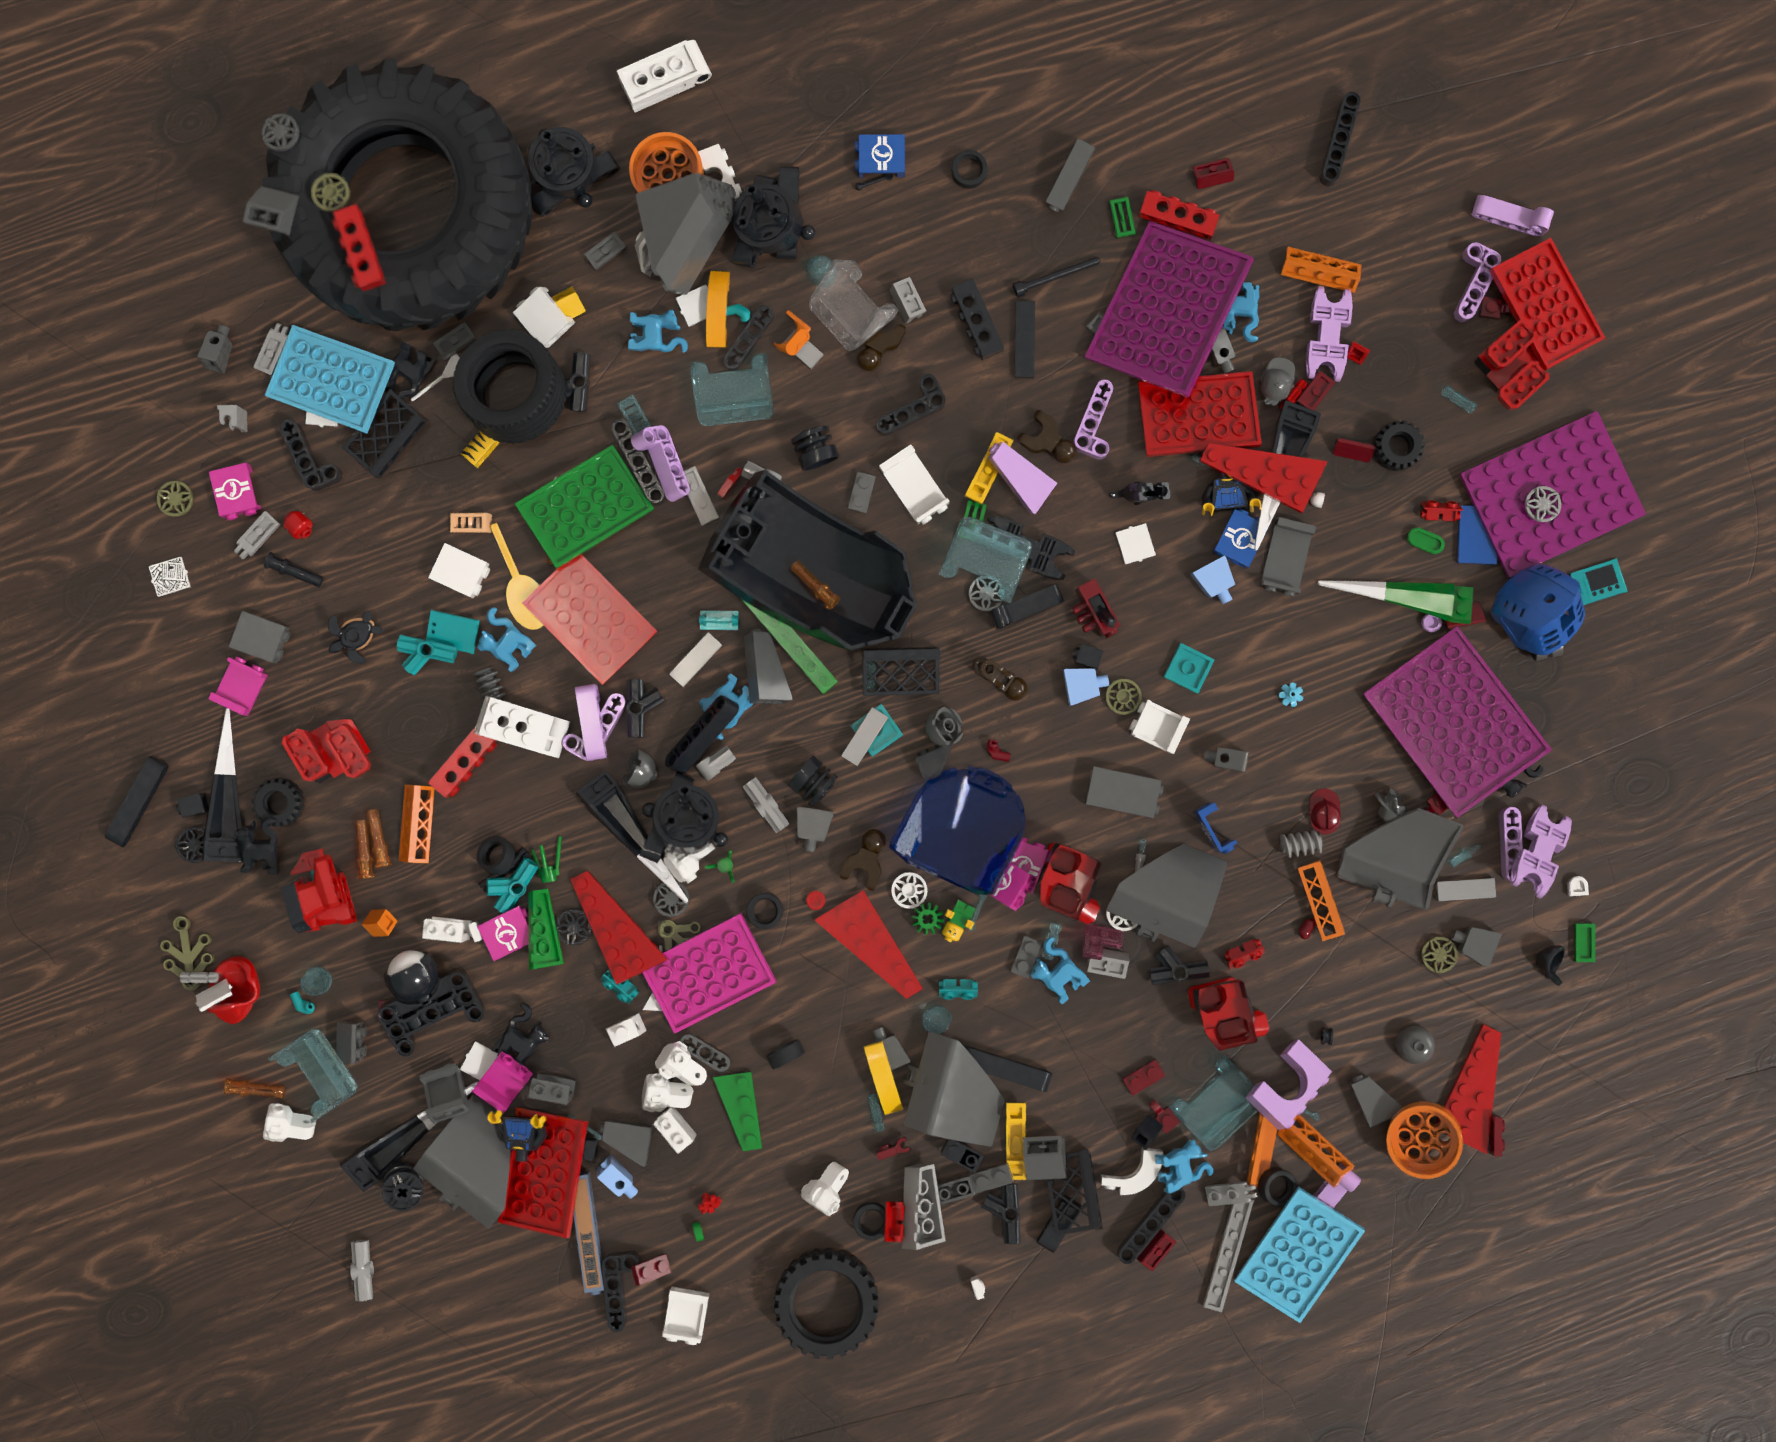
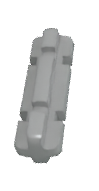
[180,972,219,983]

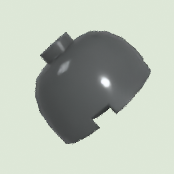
[925,707,963,746]
[622,749,658,789]
[1395,1025,1435,1064]

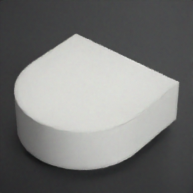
[1567,876,1589,896]

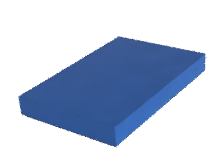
[1457,505,1497,565]

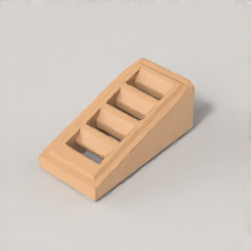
[450,513,492,533]

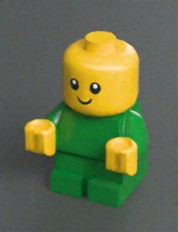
[942,899,976,942]

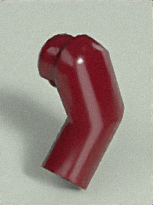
[986,739,1011,762]
[1299,918,1324,940]

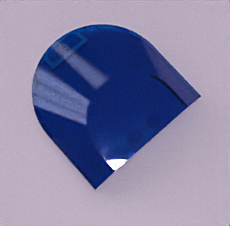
[889,767,1025,895]

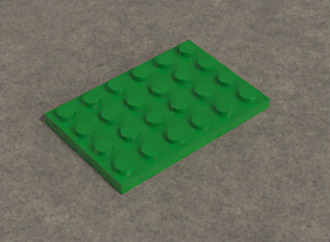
[515,445,654,569]

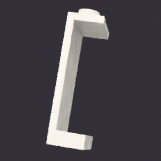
[879,445,950,525]

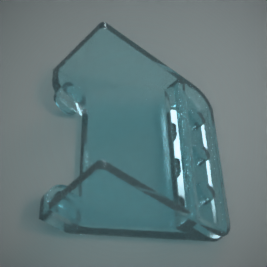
[691,353,774,426]
[939,517,1032,603]
[268,1029,357,1123]
[1169,1055,1258,1151]

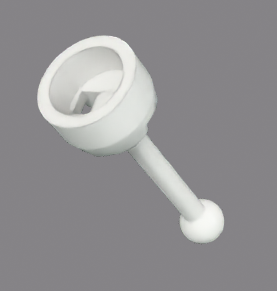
[1309,492,1325,508]

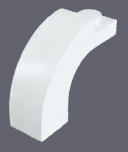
[1100,1148,1163,1195]

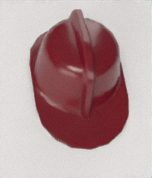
[1309,788,1341,835]

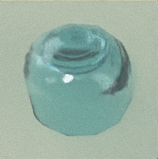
[806,255,836,287]
[300,966,333,996]
[921,1005,952,1034]

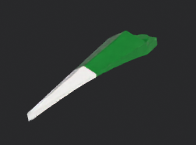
[1318,581,1474,624]

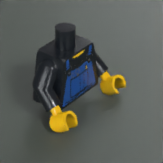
[1201,472,1261,516]
[487,1110,547,1162]

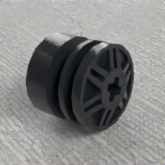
[791,425,839,471]
[787,755,838,806]
[382,1162,424,1212]

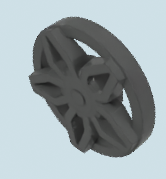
[262,114,299,151]
[653,882,689,917]

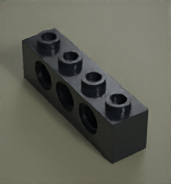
[950,278,1004,361]

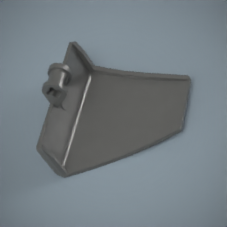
[1106,844,1227,948]
[903,1031,1005,1146]

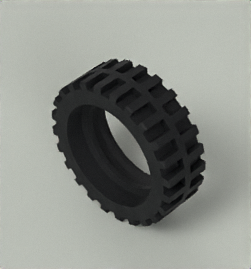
[774,1248,878,1359]

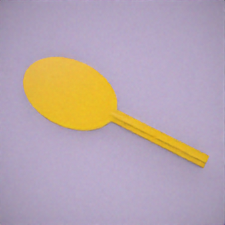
[490,523,543,630]

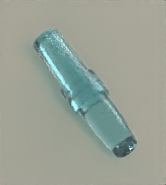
[1449,843,1482,868]

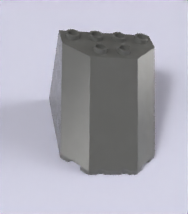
[635,173,736,295]

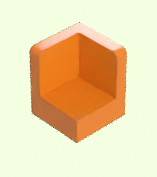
[362,909,398,937]

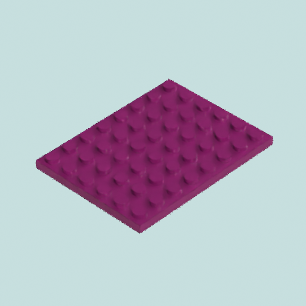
[1084,221,1254,398]
[1459,411,1646,578]
[1363,626,1552,818]

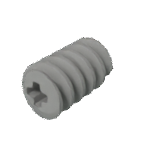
[1280,830,1322,858]

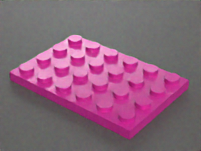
[643,913,777,1034]

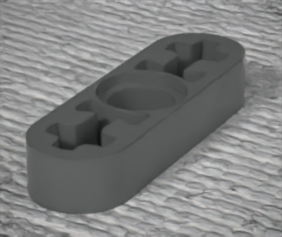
[680,1033,731,1072]

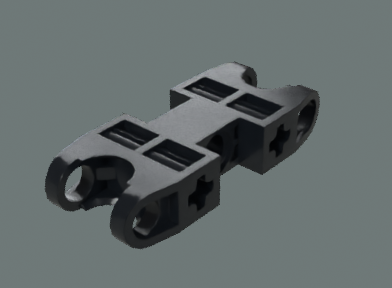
[977,516,1075,580]

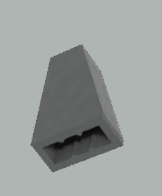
[1046,139,1096,212]
[744,629,793,704]

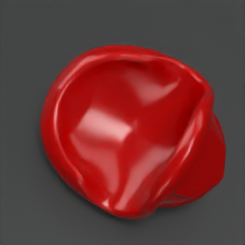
[206,956,260,1024]

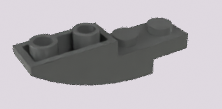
[937,1163,1014,1205]

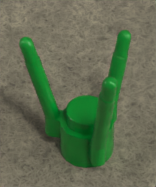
[531,836,562,883]
[705,850,735,883]

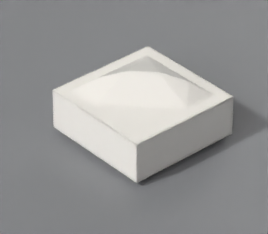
[468,921,483,942]
[970,1276,985,1300]

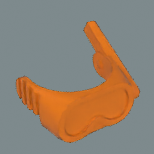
[773,310,811,355]

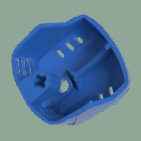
[1491,564,1585,655]

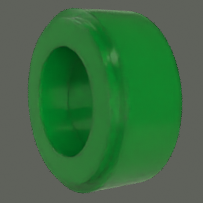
[692,1221,704,1242]

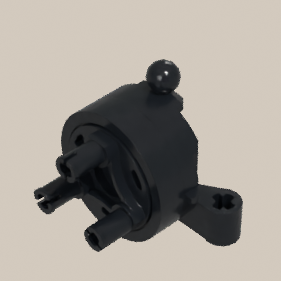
[528,127,620,217]
[731,175,815,268]
[640,772,728,863]

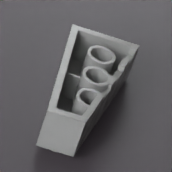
[901,1163,946,1250]

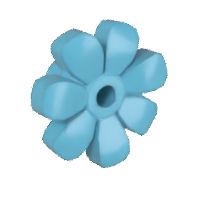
[1279,683,1303,707]

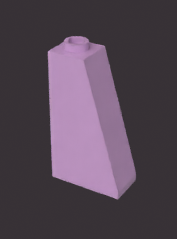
[988,442,1057,514]

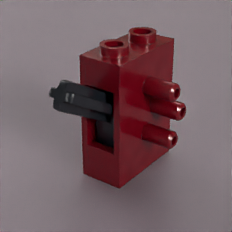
[1072,578,1121,638]

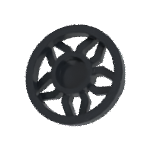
[176,827,205,863]
[556,909,592,945]

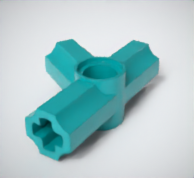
[397,634,457,676]
[486,858,539,913]

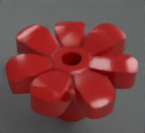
[697,1193,722,1214]

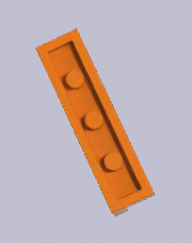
[1281,247,1361,293]
[398,785,434,863]
[1298,860,1345,941]
[1246,1112,1277,1188]
[1277,1114,1355,1188]

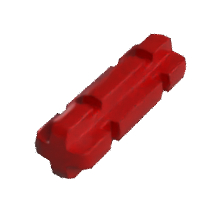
[1279,379,1308,410]

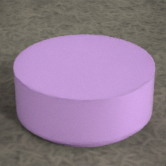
[1421,614,1442,632]

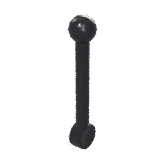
[855,173,893,191]

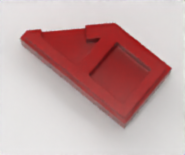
[718,467,743,500]
[290,848,324,876]

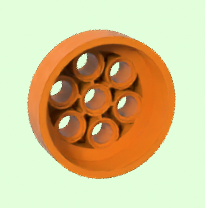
[629,132,704,193]
[1387,1101,1463,1179]

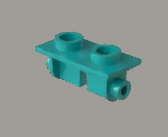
[699,611,739,630]
[600,969,639,1004]
[939,979,978,1000]

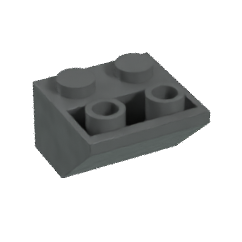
[243,186,299,235]
[336,1021,367,1064]
[1023,1136,1066,1180]

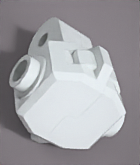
[663,843,715,883]
[655,1041,707,1086]
[642,1073,693,1112]
[263,1103,316,1142]
[801,1162,849,1216]

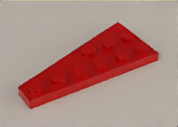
[1199,443,1328,513]
[570,871,669,984]
[814,890,923,999]
[1435,1024,1501,1154]

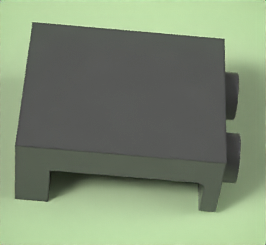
[229,611,291,664]
[419,1063,470,1124]
[528,1073,576,1105]

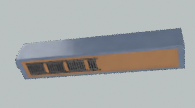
[574,1171,604,1295]

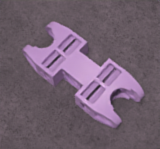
[1305,286,1353,382]
[1510,804,1572,899]

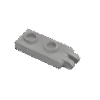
[253,323,289,376]
[234,511,281,560]
[1205,1181,1257,1206]

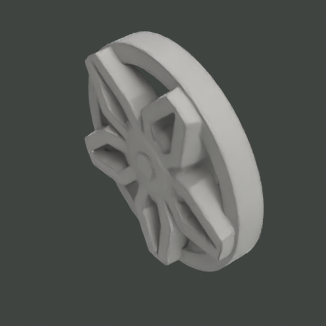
[1524,486,1561,523]
[969,575,1005,611]

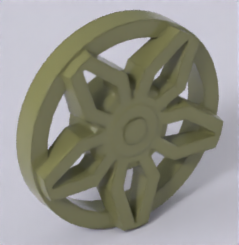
[312,174,350,212]
[157,481,194,517]
[1106,679,1142,715]
[1421,937,1458,973]

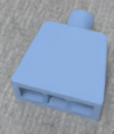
[1190,556,1235,605]
[1063,669,1109,706]
[597,1154,638,1199]

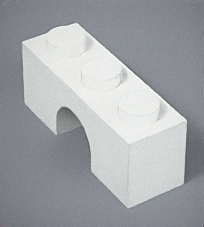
[698,144,743,202]

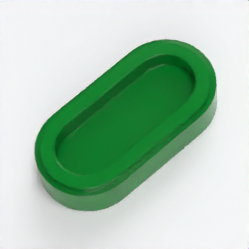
[1406,528,1445,555]

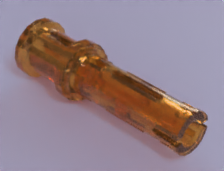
[791,561,840,610]
[366,809,392,868]
[355,820,375,879]
[224,1078,285,1099]

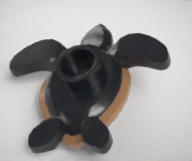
[328,611,383,664]

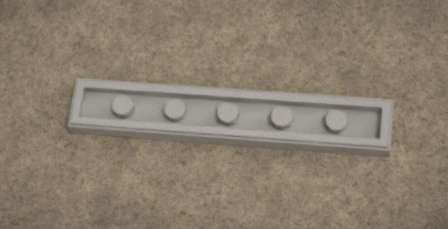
[1202,1199,1254,1312]

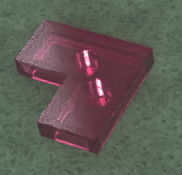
[1082,924,1124,960]

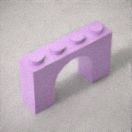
[1245,1039,1332,1130]

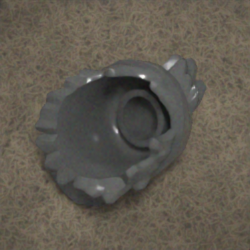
[1260,357,1295,406]
[1375,788,1408,824]

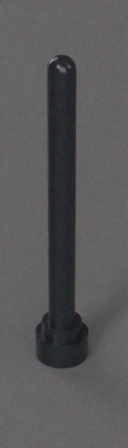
[1012,257,1100,298]

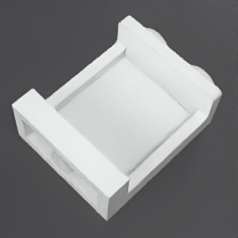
[513,287,575,348]
[428,543,490,598]
[1129,700,1190,754]
[422,916,472,942]
[654,1107,697,1153]
[662,1287,710,1345]

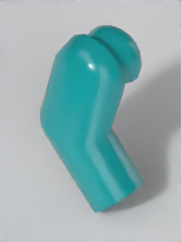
[726,304,751,322]
[290,991,315,1014]

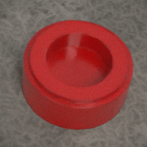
[806,891,826,910]

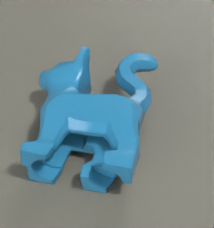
[1222,282,1259,342]
[628,310,688,353]
[477,607,537,672]
[699,674,753,740]
[1030,937,1090,1004]
[1154,1139,1213,1193]

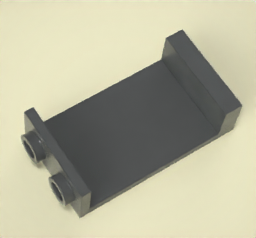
[1260,517,1316,597]
[1084,766,1164,818]

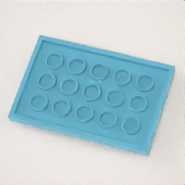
[265,325,395,434]
[1234,1186,1365,1323]

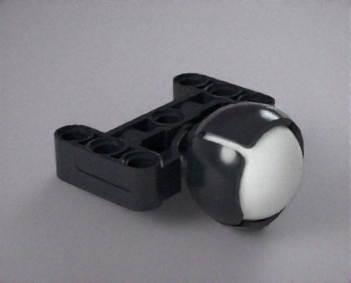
[378,950,485,1057]

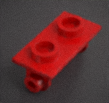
[1421,500,1463,521]
[1224,939,1265,969]
[884,1202,905,1242]

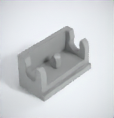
[889,277,926,324]
[217,405,247,432]
[1087,946,1129,979]

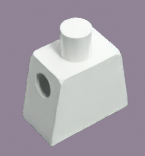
[605,1013,647,1047]

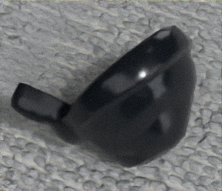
[1536,945,1565,986]

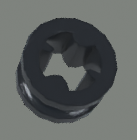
[1320,1027,1333,1045]

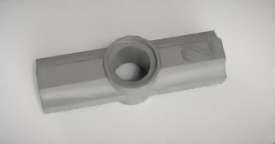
[743,777,789,833]
[350,1239,374,1301]

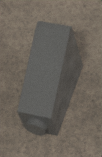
[1348,1074,1403,1127]
[600,1119,653,1167]

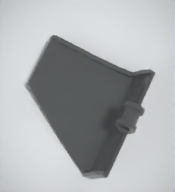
[1337,808,1463,910]
[413,1094,511,1229]

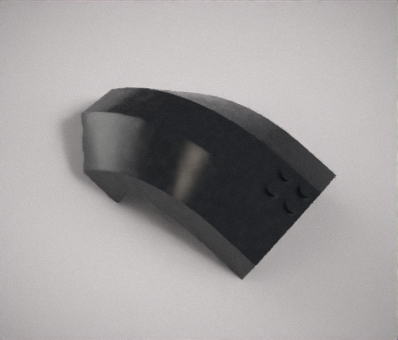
[698,470,918,650]

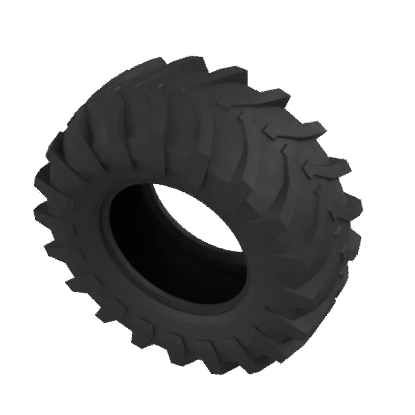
[262,59,533,332]

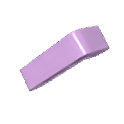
[1472,195,1554,236]
[1454,242,1501,323]
[1073,380,1113,460]
[631,425,690,502]
[575,684,607,761]
[562,693,627,761]
[1499,807,1531,882]
[1313,1163,1361,1208]

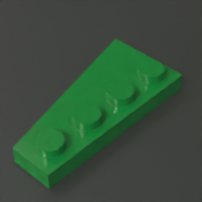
[528,889,564,970]
[713,1071,762,1151]

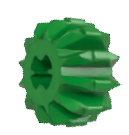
[911,902,944,935]

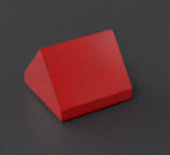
[1347,341,1370,365]

